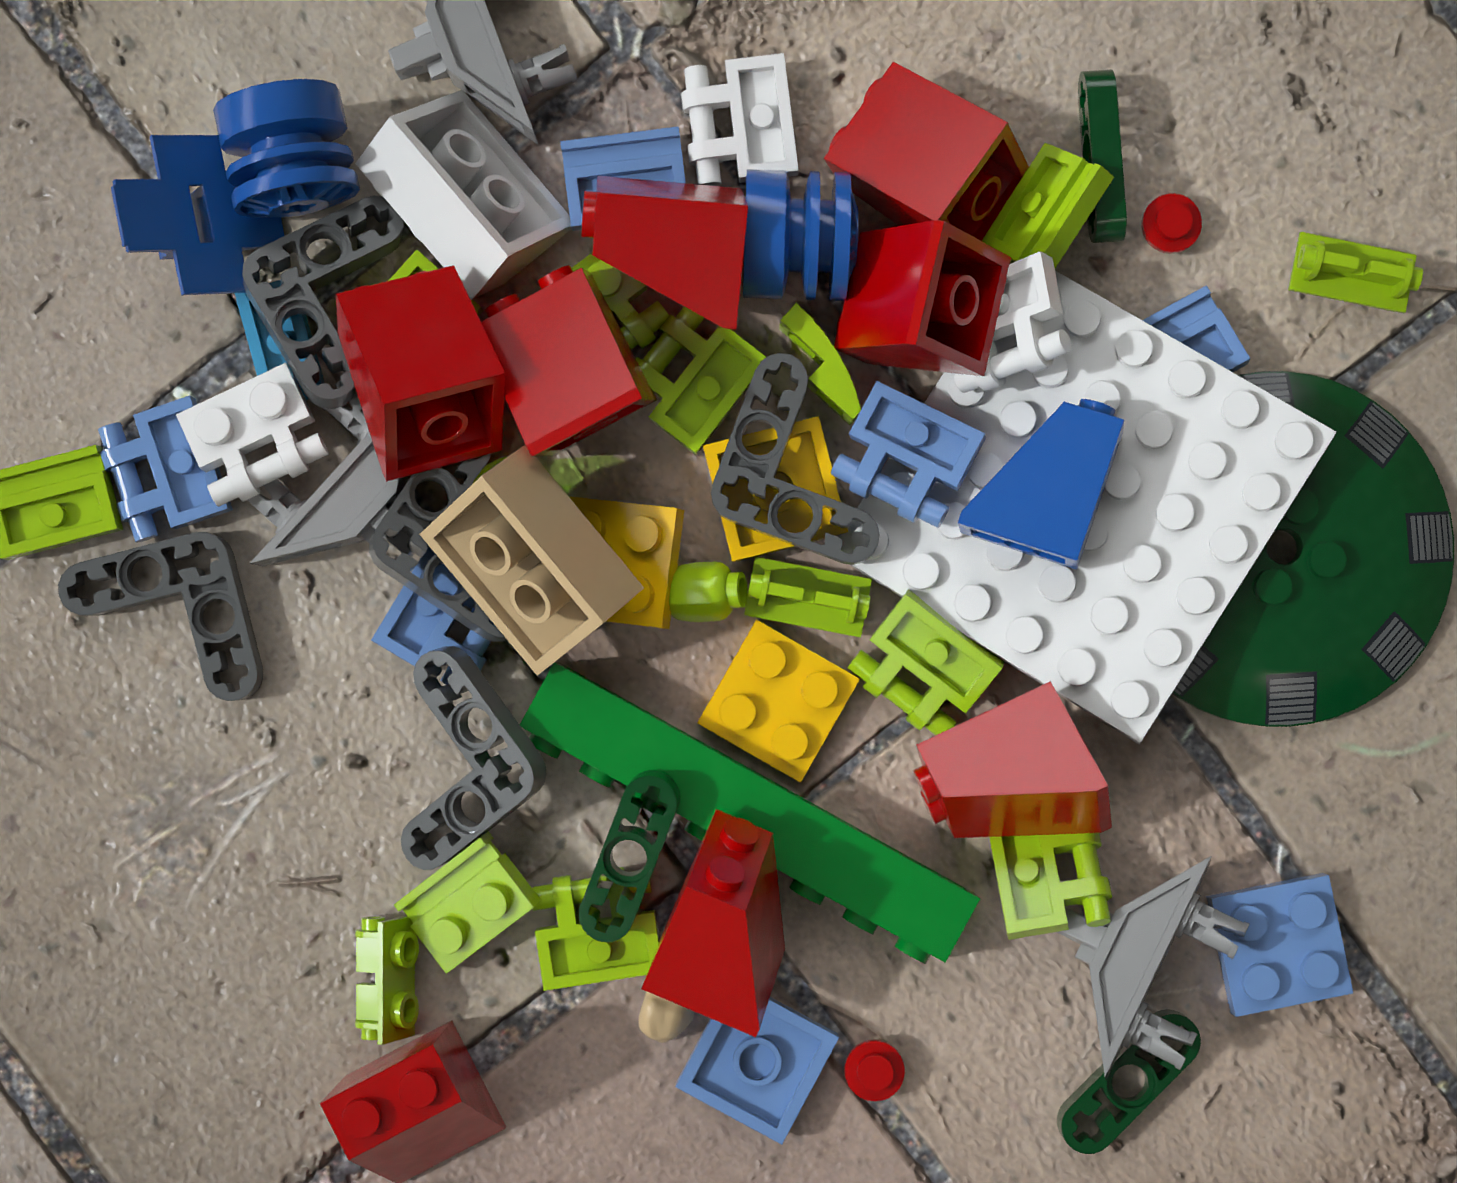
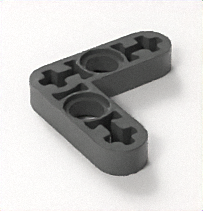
[242,195,404,409]
[711,353,880,565]
[369,453,507,642]
[58,532,263,701]
[401,646,547,870]

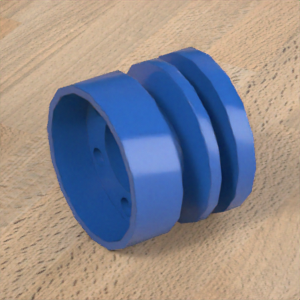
[213,79,360,218]
[743,169,858,301]

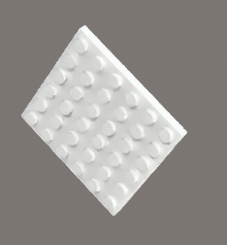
[839,271,1336,745]

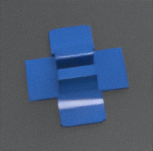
[111,135,285,296]

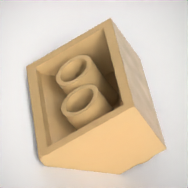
[419,445,644,676]

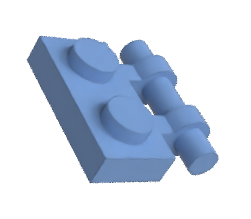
[831,381,986,528]
[98,395,233,543]
[371,547,495,685]

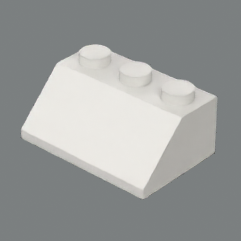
[355,90,572,300]

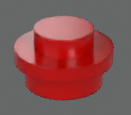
[1141,193,1202,254]
[844,1039,905,1101]

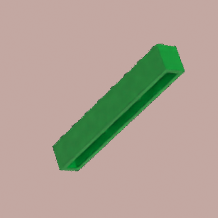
[519,662,980,964]

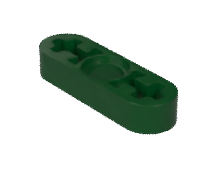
[1078,69,1127,243]
[579,770,680,942]
[1057,1009,1201,1154]

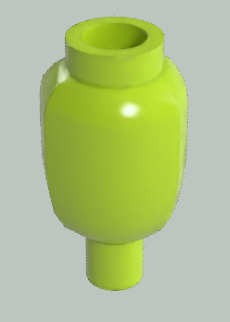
[669,561,748,622]

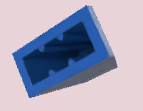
[958,399,1124,570]

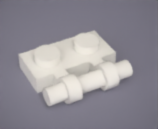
[681,53,799,186]
[954,251,1072,393]
[176,363,329,507]

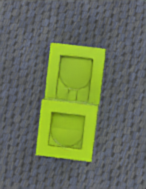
[779,303,861,425]

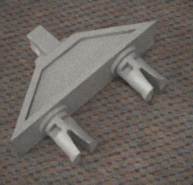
[388,0,578,145]
[248,381,415,567]
[1057,856,1250,1080]

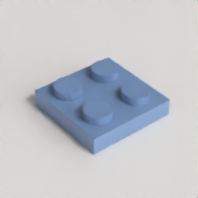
[1206,873,1353,1017]
[675,997,839,1145]

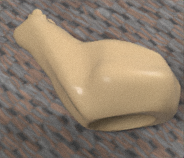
[639,991,695,1043]

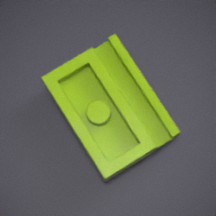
[982,142,1114,268]
[0,445,123,560]
[394,831,542,974]

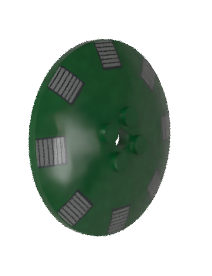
[1172,371,1454,727]

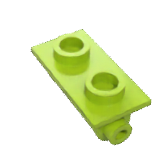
[1288,232,1423,314]
[744,557,872,638]
[355,916,419,1045]

